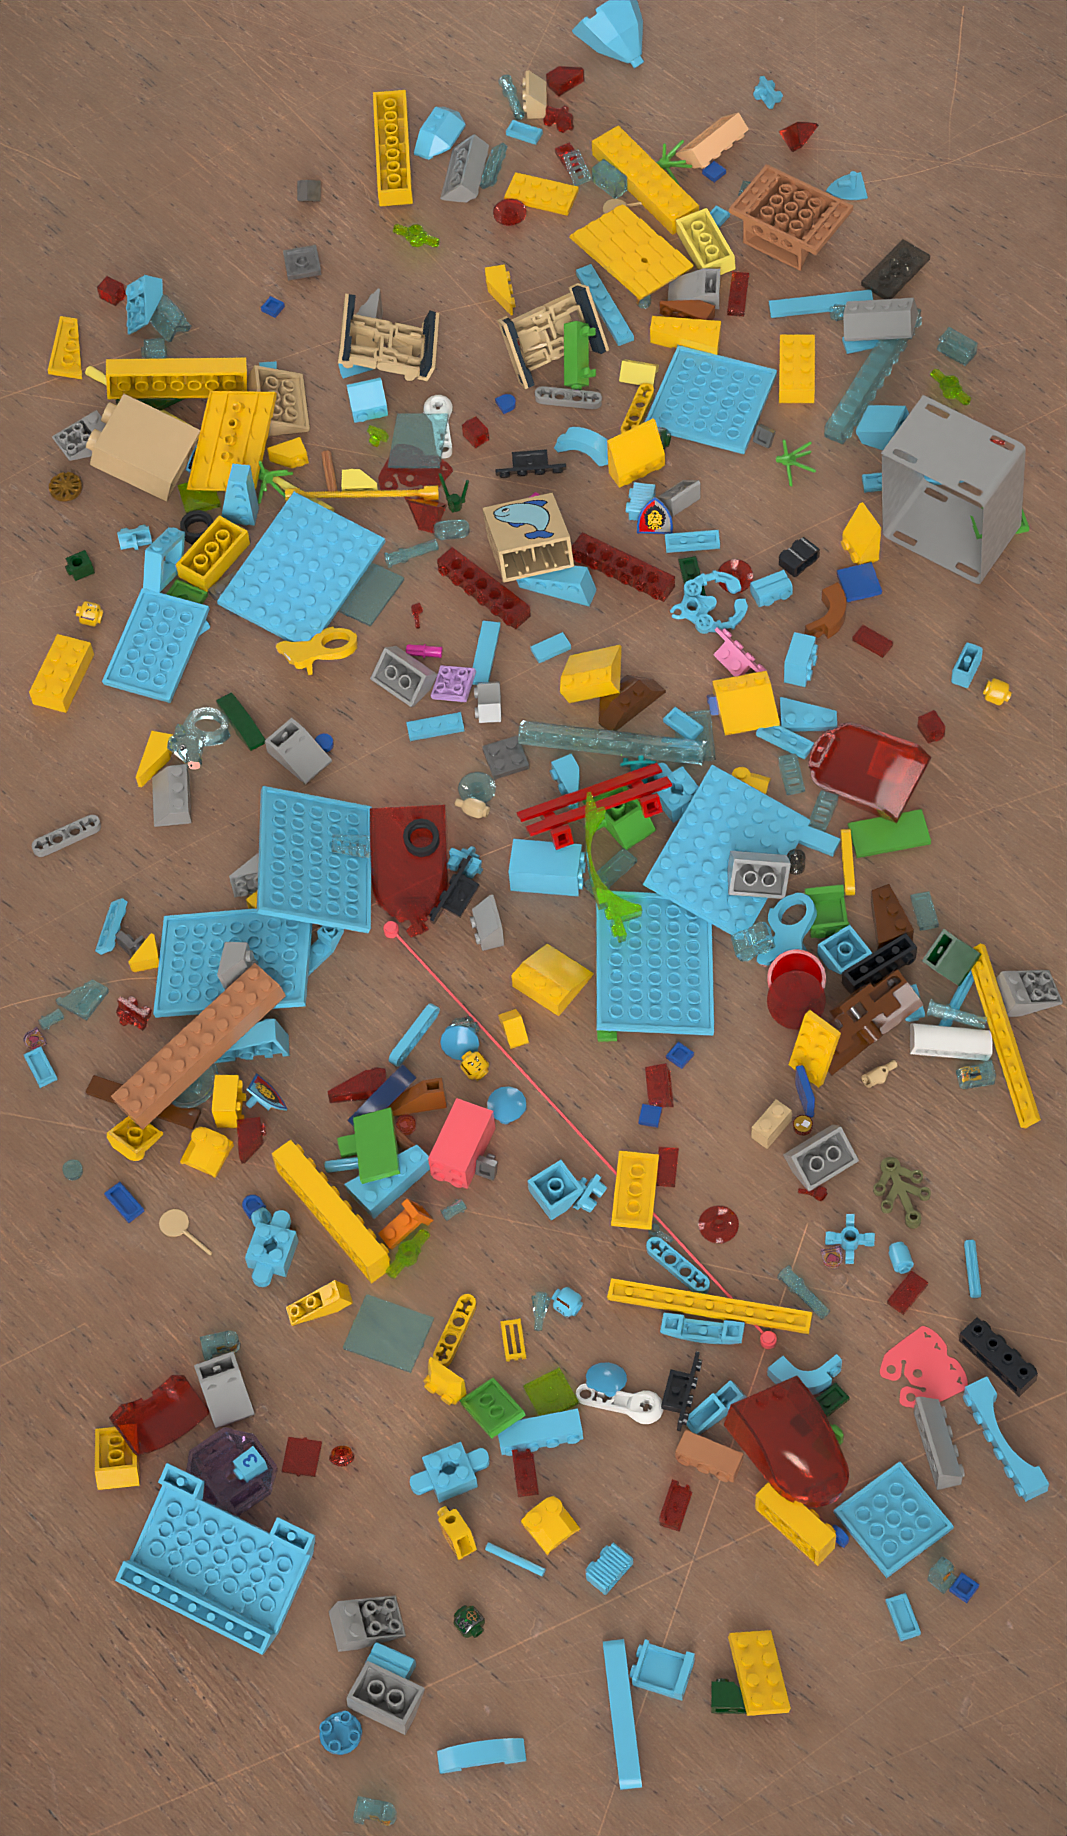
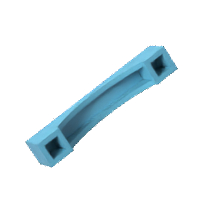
[963,1377,1049,1502]

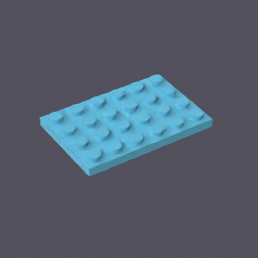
[102,588,210,703]

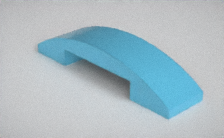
[660,1313,745,1344]
[437,1738,527,1774]

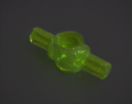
[393,224,440,247]
[930,369,971,406]
[386,1229,430,1279]

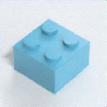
[784,632,818,687]

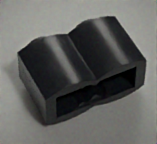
[779,537,820,577]

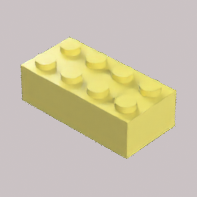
[676,208,736,275]

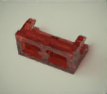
[645,1063,674,1108]
[512,1448,539,1497]
[659,1479,693,1532]

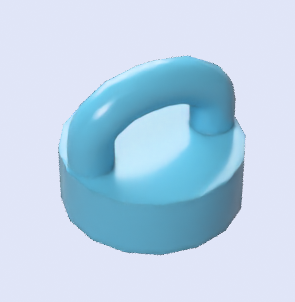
[251,1207,272,1227]

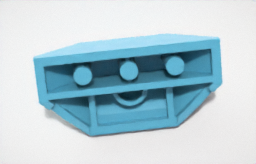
[414,107,466,160]

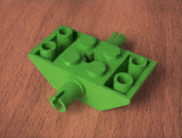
[582,778,656,851]

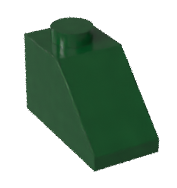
[711,1678,747,1714]

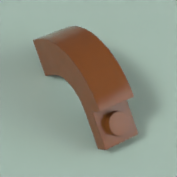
[805,582,847,639]

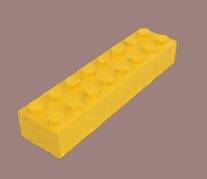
[373,90,413,206]
[592,125,699,235]
[106,357,247,399]
[271,1140,391,1284]

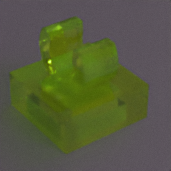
[367,425,389,448]

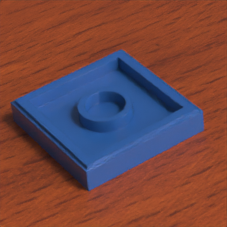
[837,562,882,602]
[795,1065,815,1118]

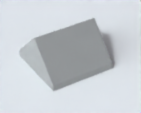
[657,480,700,517]

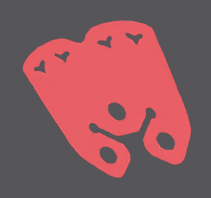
[880,1326,968,1408]

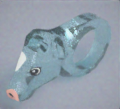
[167,707,231,769]

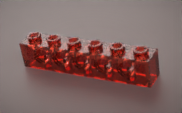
[571,532,675,602]
[437,547,531,630]

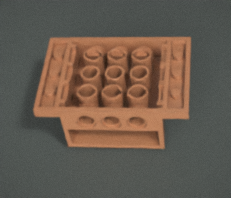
[729,164,853,271]

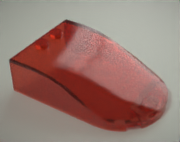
[808,722,932,823]
[370,805,449,920]
[724,1376,849,1507]

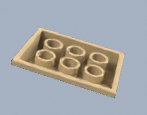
[247,365,310,436]

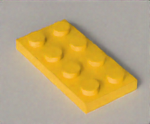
[504,172,579,216]
[788,1010,841,1088]
[611,1151,659,1230]
[728,1630,791,1716]

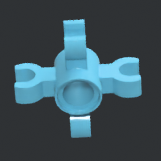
[825,1214,875,1264]

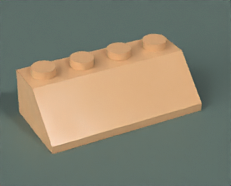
[675,112,749,169]

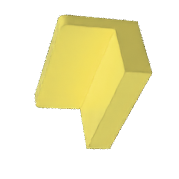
[619,359,659,386]

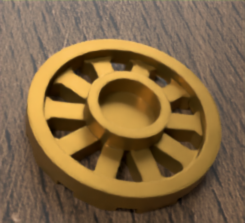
[49,472,82,502]

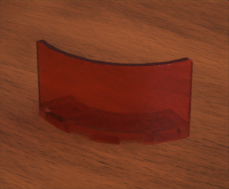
[109,1375,210,1456]

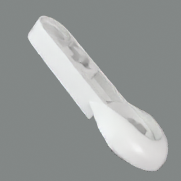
[423,395,453,458]
[576,1384,663,1424]

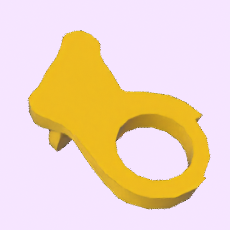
[276,627,358,675]

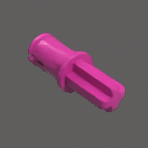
[406,644,443,658]

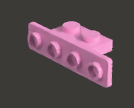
[713,627,770,678]

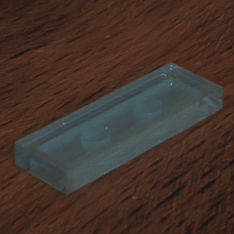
[584,848,637,896]

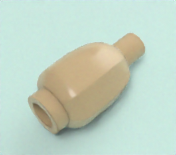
[455,798,490,818]

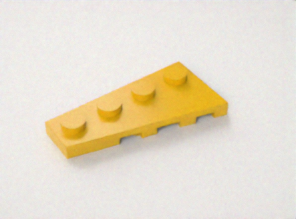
[48,316,82,379]

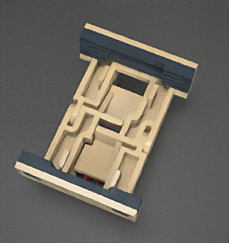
[497,283,609,389]
[338,294,439,381]

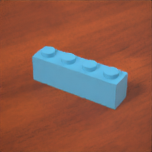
[498,1409,583,1456]

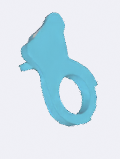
[757,893,817,967]

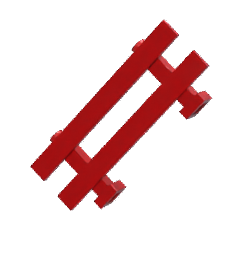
[516,763,672,850]

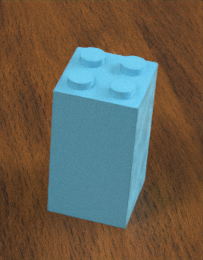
[509,839,586,896]

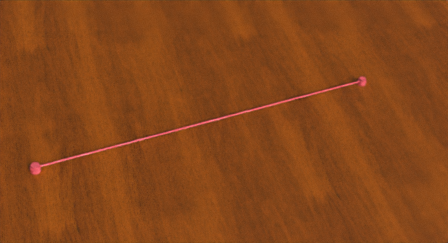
[383,921,777,1349]

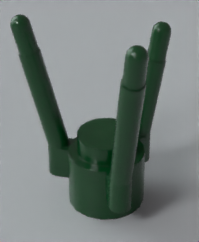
[438,473,469,513]

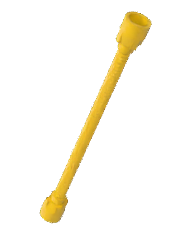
[285,486,439,502]

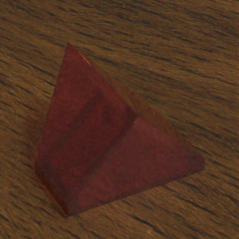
[779,122,819,152]
[406,499,447,534]

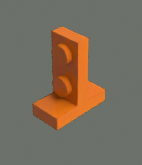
[378,1199,434,1250]

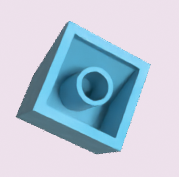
[347,378,388,423]
[817,925,872,975]
[528,1160,584,1220]

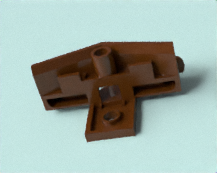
[828,969,924,1076]

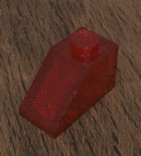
[546,66,585,97]
[237,1117,267,1164]

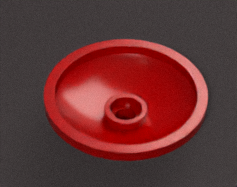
[767,949,826,1008]

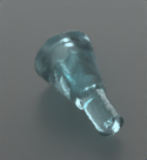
[531,1292,551,1331]

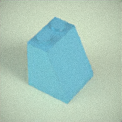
[856,405,909,450]

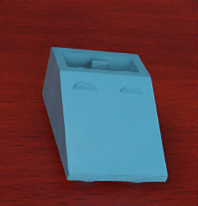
[126,275,163,335]

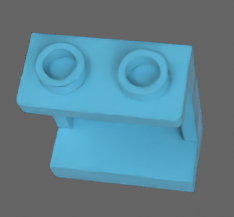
[629,1639,695,1701]

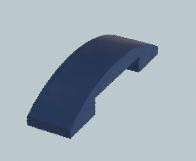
[347,1064,416,1127]

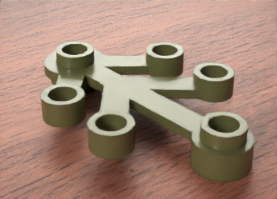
[873,1157,931,1229]

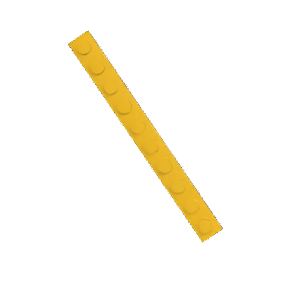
[971,943,1041,1129]
[607,1278,813,1334]

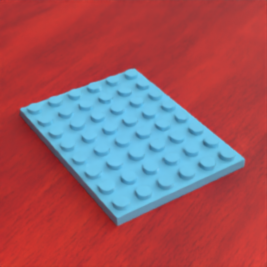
[217,492,385,642]
[643,765,811,941]
[257,786,372,933]
[596,890,714,1036]
[153,908,312,1018]

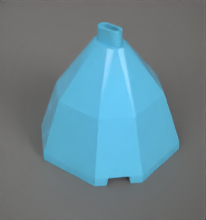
[572,0,644,69]

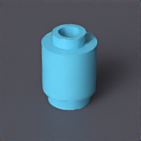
[888,1242,914,1274]

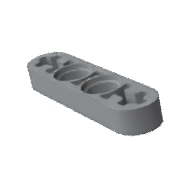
[535,386,602,409]
[32,815,101,857]

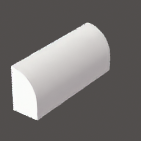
[910,1023,992,1061]

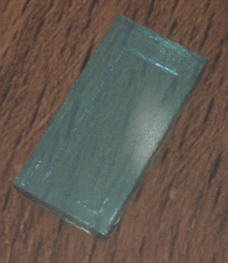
[910,891,939,931]

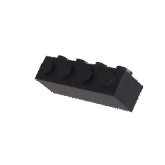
[841,933,917,994]
[959,1317,1038,1397]

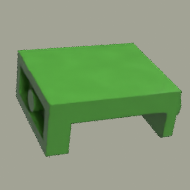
[805,885,850,939]

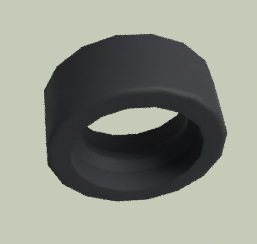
[180,510,213,544]
[403,819,440,857]

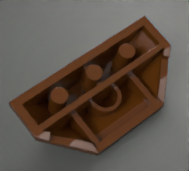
[599,675,666,735]

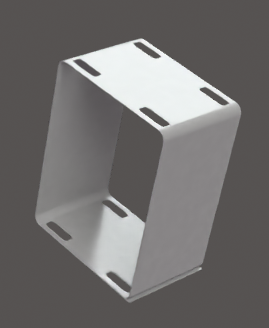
[881,395,1026,584]

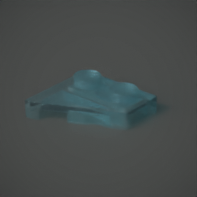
[55,979,109,1021]

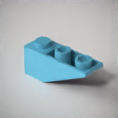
[550,754,580,809]

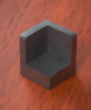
[297,180,321,201]

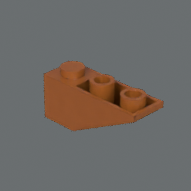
[659,300,715,320]
[388,1078,447,1116]

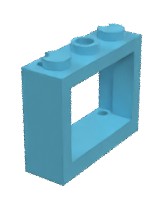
[143,527,185,593]

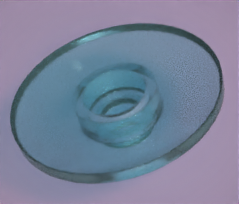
[458,772,496,803]

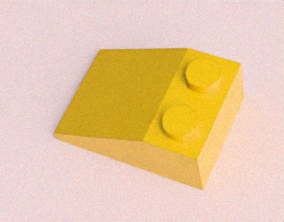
[841,502,881,565]
[95,1425,140,1490]

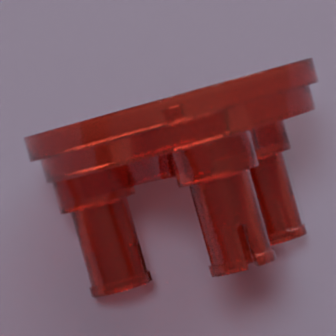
[767,971,826,1030]

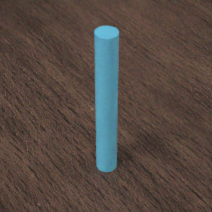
[485,1542,546,1577]

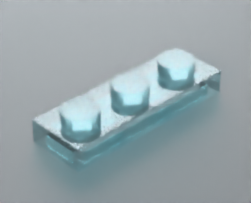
[479,143,508,189]

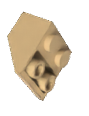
[522,71,547,119]

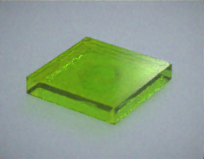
[177,483,221,514]
[523,1367,579,1416]

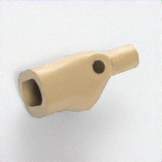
[861,1060,898,1088]

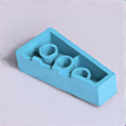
[221,464,259,526]
[516,566,597,607]
[344,1145,430,1219]

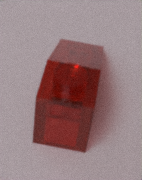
[328,1067,387,1103]

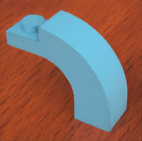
[554,427,608,466]
[767,1354,842,1395]

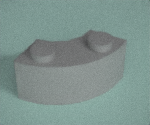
[474,681,502,723]

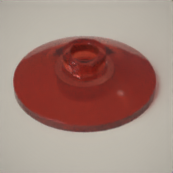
[493,199,527,226]
[718,559,753,594]
[699,1206,739,1244]

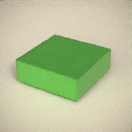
[337,1134,357,1158]

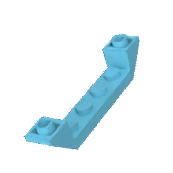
[308,925,344,976]

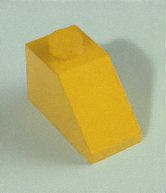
[267,437,309,469]

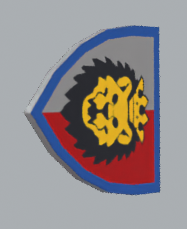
[637,496,673,534]

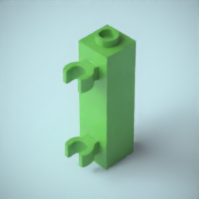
[564,321,596,390]

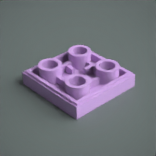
[431,665,476,702]

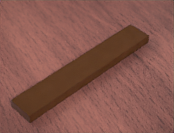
[86,1075,201,1130]

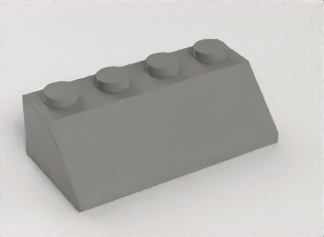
[441,134,489,203]
[843,298,918,341]
[913,1397,965,1490]

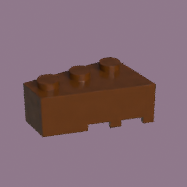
[871,884,914,950]

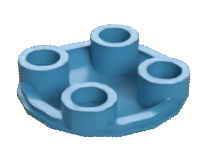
[440,1026,479,1060]
[487,1086,527,1124]
[586,1362,627,1397]
[319,1711,362,1755]

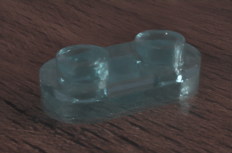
[434,519,470,540]

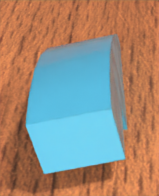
[686,1380,747,1435]

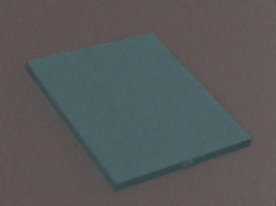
[388,413,449,469]
[338,562,405,627]
[343,1294,434,1373]

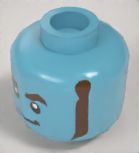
[552,1287,583,1317]

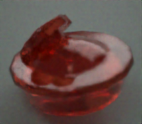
[329,1446,355,1467]

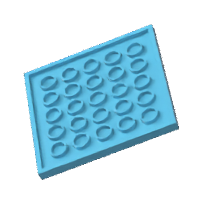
[645,345,777,454]

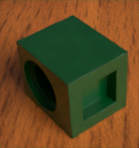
[65,550,95,581]

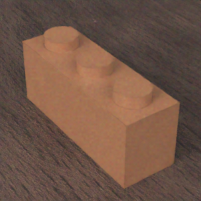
[675,1430,743,1483]

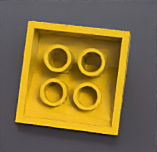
[607,418,665,488]
[560,645,622,703]
[712,671,780,736]
[511,944,594,1016]

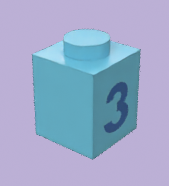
[233,1446,268,1484]

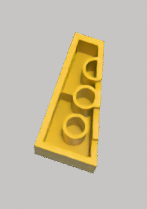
[650,316,721,355]

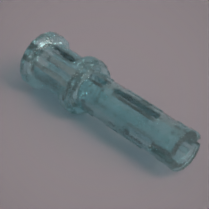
[498,75,525,120]
[384,539,439,568]
[926,999,987,1030]
[777,1265,830,1320]

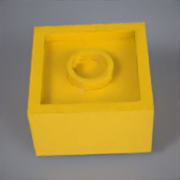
[212,1075,246,1128]

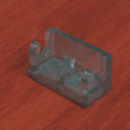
[937,327,978,366]

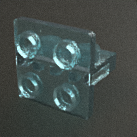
[150,295,192,342]

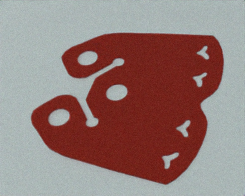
[378,445,453,504]

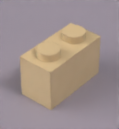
[751,1099,792,1149]

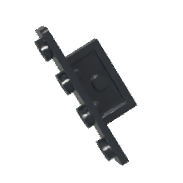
[495,449,566,478]
[429,855,480,924]
[661,1351,703,1432]

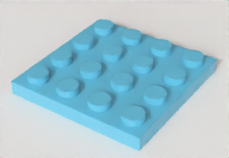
[833,1462,954,1578]

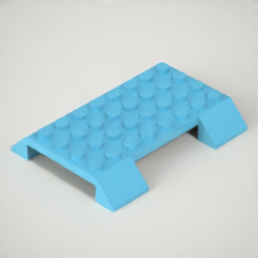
[115,1463,316,1655]

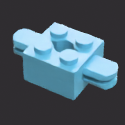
[652,763,699,823]
[245,1210,299,1287]
[410,1442,490,1503]

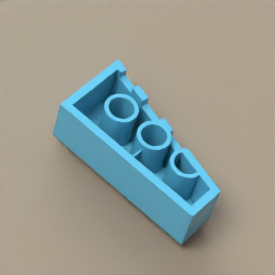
[215,1019,290,1063]

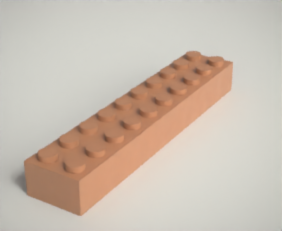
[111,963,286,1130]

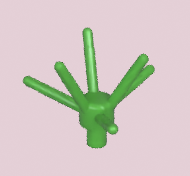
[656,140,692,185]
[776,439,816,486]
[258,461,293,504]

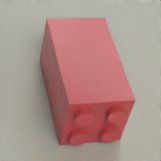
[428,1098,496,1189]

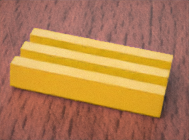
[500,1318,526,1362]

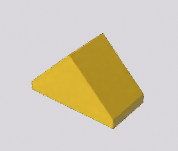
[128,933,159,972]
[498,1009,529,1049]

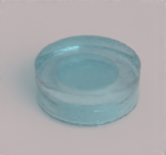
[62,1160,83,1181]

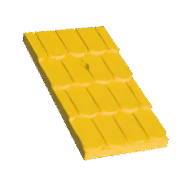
[569,204,694,300]
[186,391,277,491]

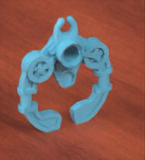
[670,570,748,634]

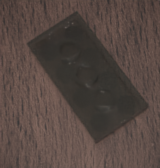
[861,239,930,299]

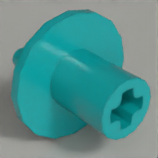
[620,755,657,784]

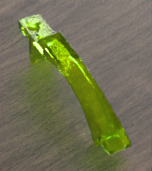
[585,792,642,943]

